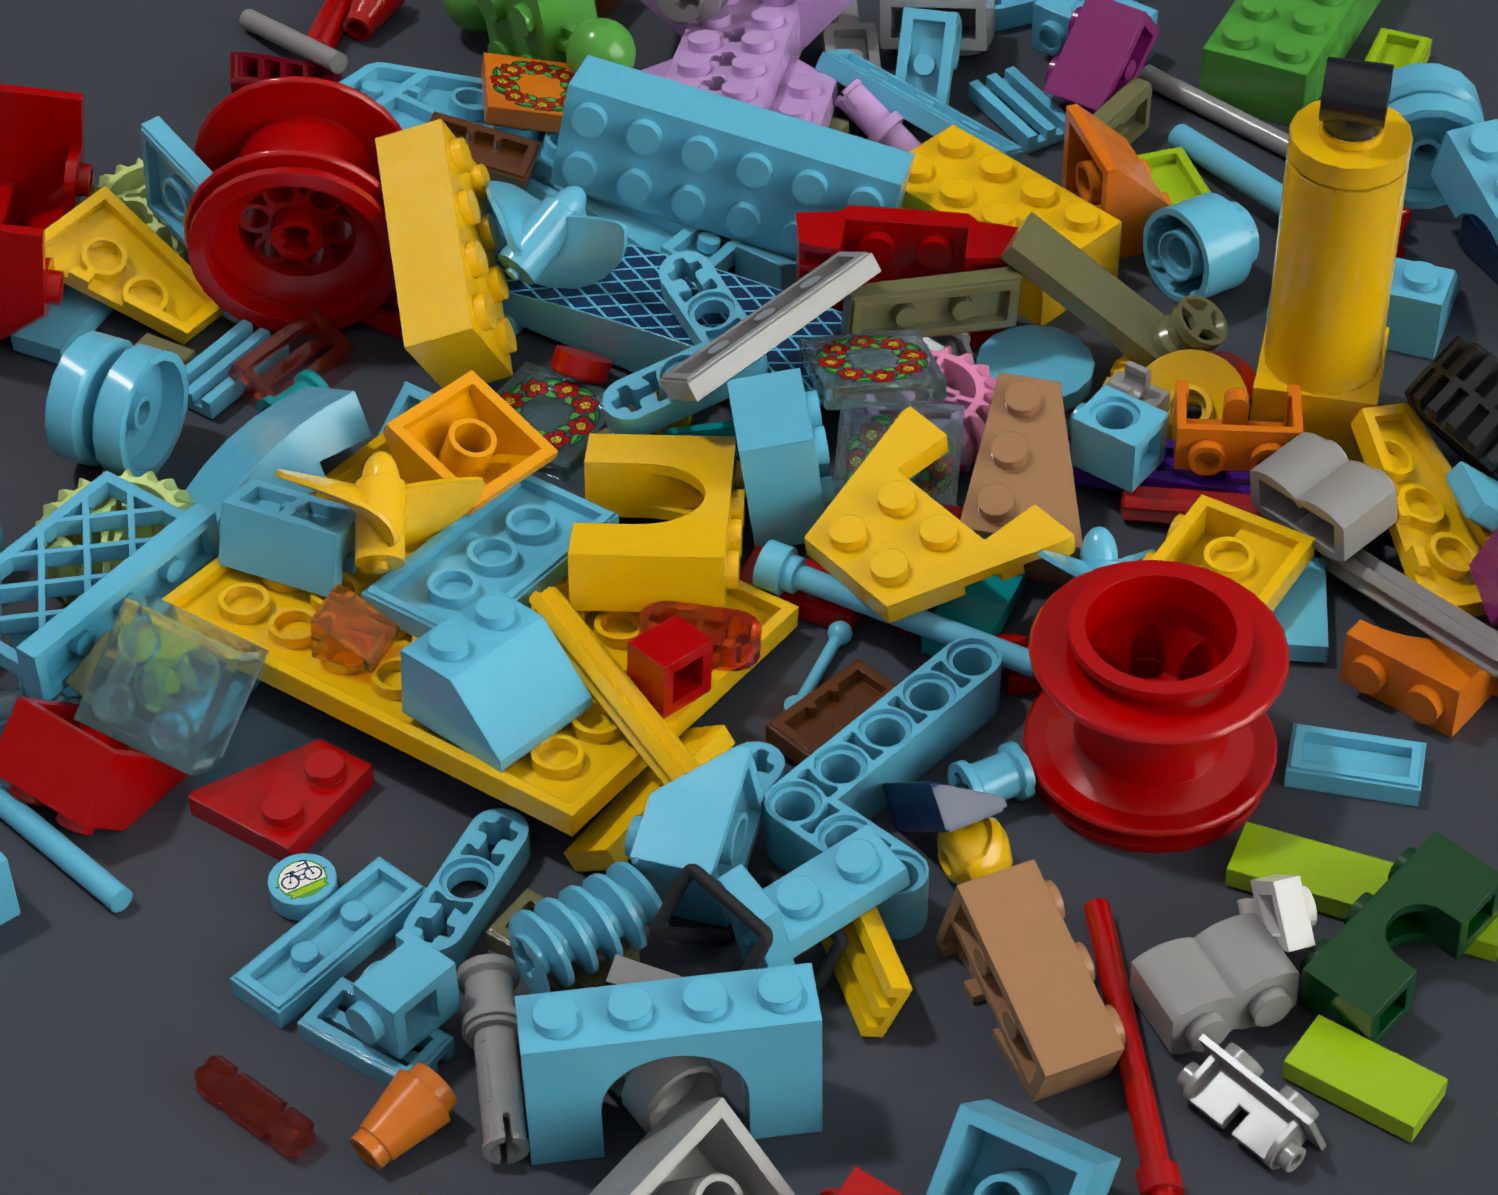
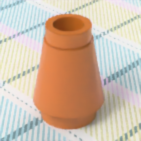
[349,1062,458,1171]

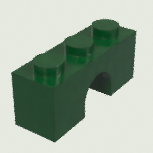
[1299,831,1498,1044]

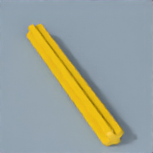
[529,586,701,785]

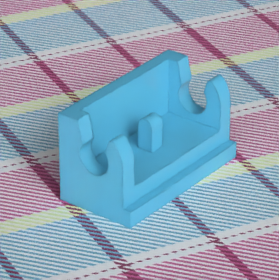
[218,478,358,599]

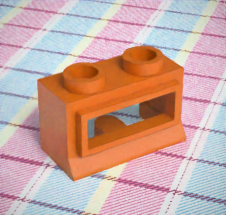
[1172,380,1303,476]

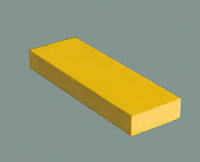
[564,724,735,872]

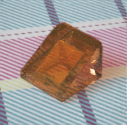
[311,584,399,673]

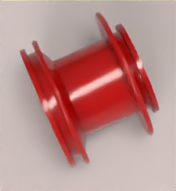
[184,76,402,335]
[1023,560,1289,853]

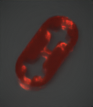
[638,601,762,671]

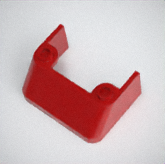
[0,84,94,341]

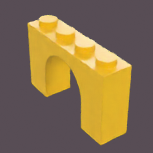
[568,433,746,614]

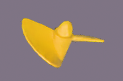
[275,451,486,574]

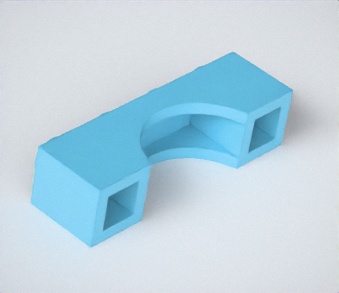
[1430,118,1498,246]

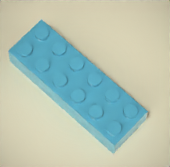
[550,55,915,258]

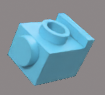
[345,927,461,1060]

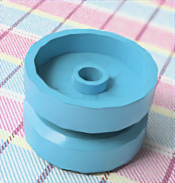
[1388,63,1484,209]
[45,330,189,477]

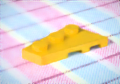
[45,186,225,345]

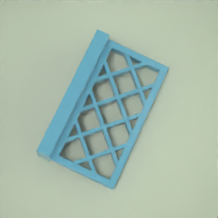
[0,470,220,701]

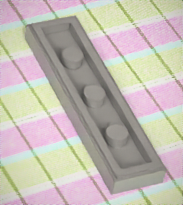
[659,252,881,402]

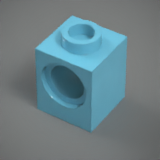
[1067,385,1169,493]

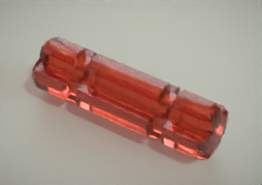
[193,1055,316,1158]

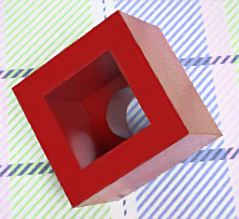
[627,614,713,719]

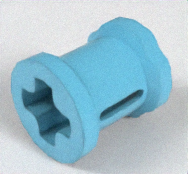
[948,741,1036,801]

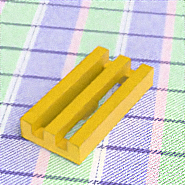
[821,907,913,1038]

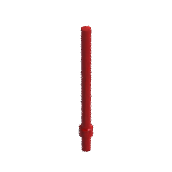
[1083,898,1185,1195]

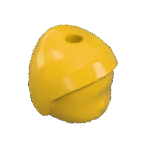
[937,816,1013,885]

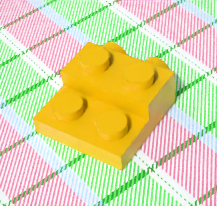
[1143,494,1316,612]

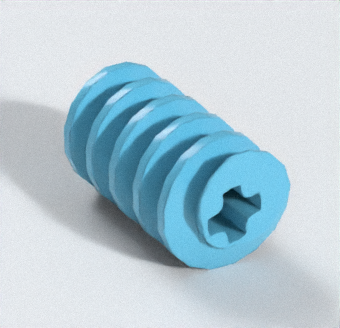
[509,861,669,994]

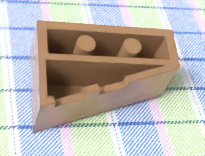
[935,859,1125,1103]

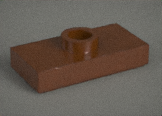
[430,111,542,191]
[765,658,897,765]

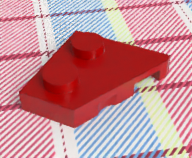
[188,739,375,861]

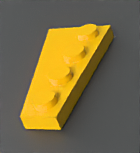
[1350,403,1492,617]

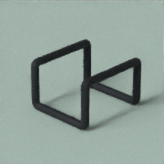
[649,864,848,996]

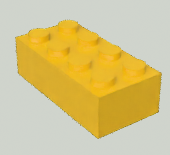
[375,119,517,388]
[901,124,1122,326]

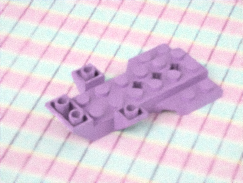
[640,0,852,127]

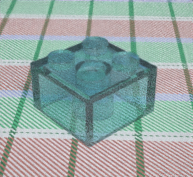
[74,596,269,776]

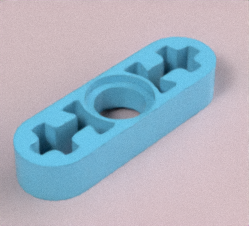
[403,808,531,967]

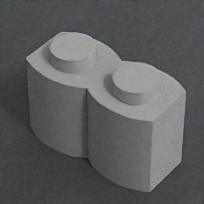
[1250,432,1397,562]
[1130,913,1299,1054]

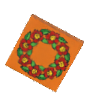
[481,52,574,134]

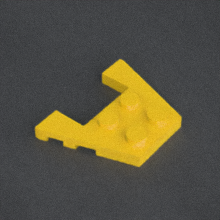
[804,406,1076,623]

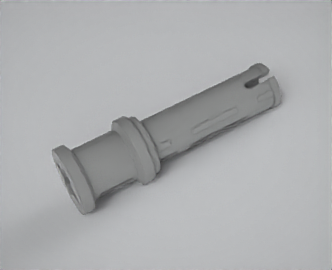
[457,953,530,1164]

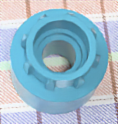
[1143,193,1259,303]

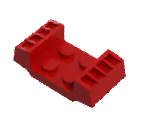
[796,205,1018,350]

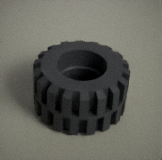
[1404,336,1498,481]

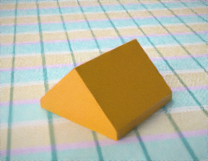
[383,370,558,515]

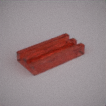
[227,305,355,400]

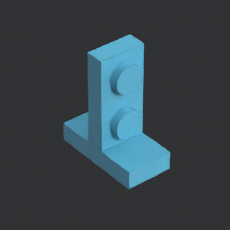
[717,824,911,969]

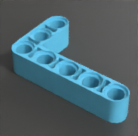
[764,636,1002,940]

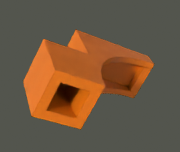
[1339,619,1498,738]

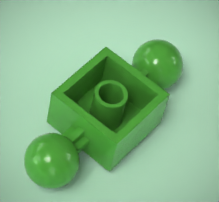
[443,0,636,75]

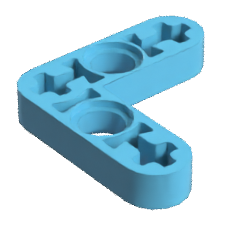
[602,251,768,435]

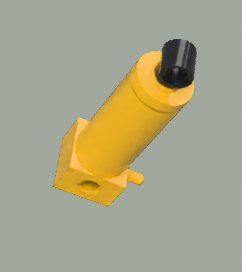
[1250,57,1413,464]

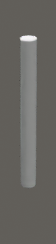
[1139,64,1289,158]

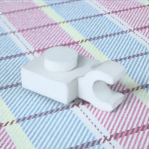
[1237,874,1317,952]

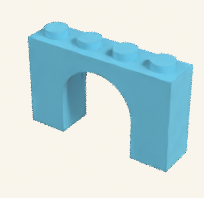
[515,963,823,1165]

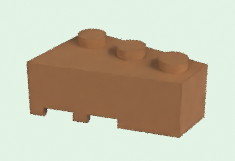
[960,372,1083,585]

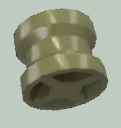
[1151,295,1228,357]

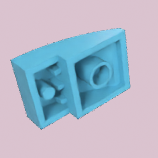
[186,386,373,536]

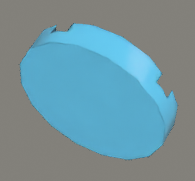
[976,324,1095,412]

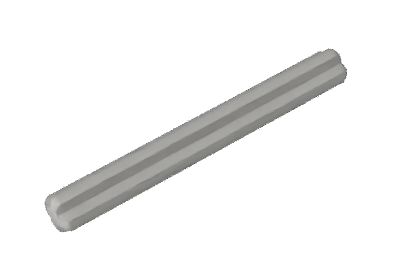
[1320,549,1498,679]

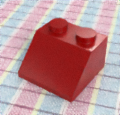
[0,696,194,836]

